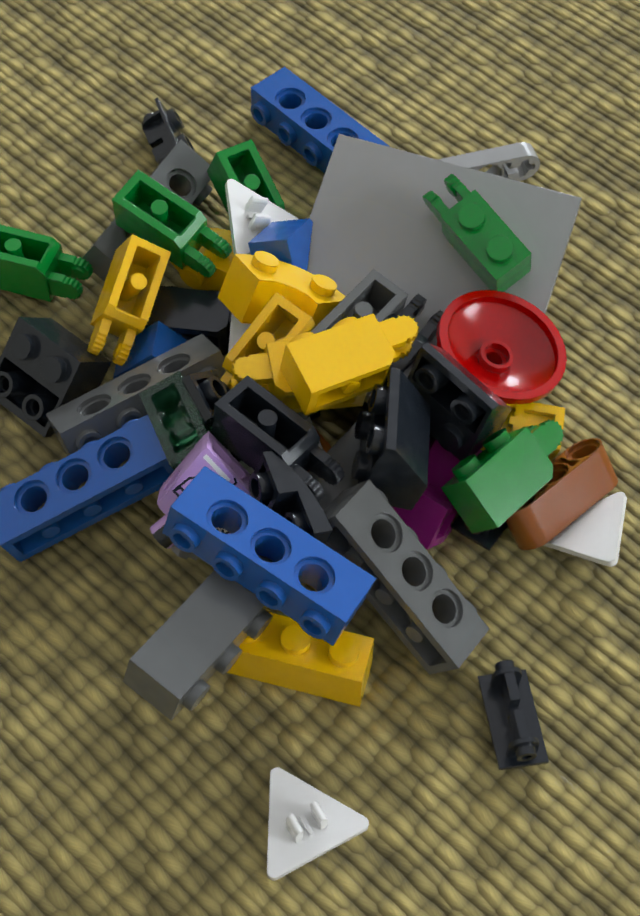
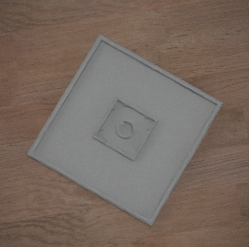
[307,134,582,347]

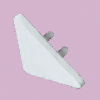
[225,179,298,255]
[543,492,627,567]
[267,767,369,881]

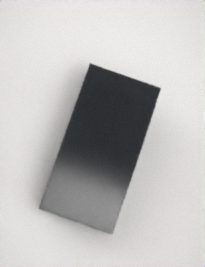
[182,370,231,426]
[249,451,333,544]

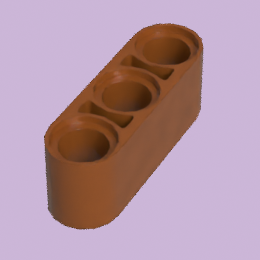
[506,438,618,550]

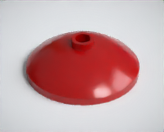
[436,290,567,405]

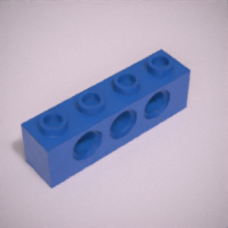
[251,67,390,173]
[0,414,178,562]
[162,466,377,646]

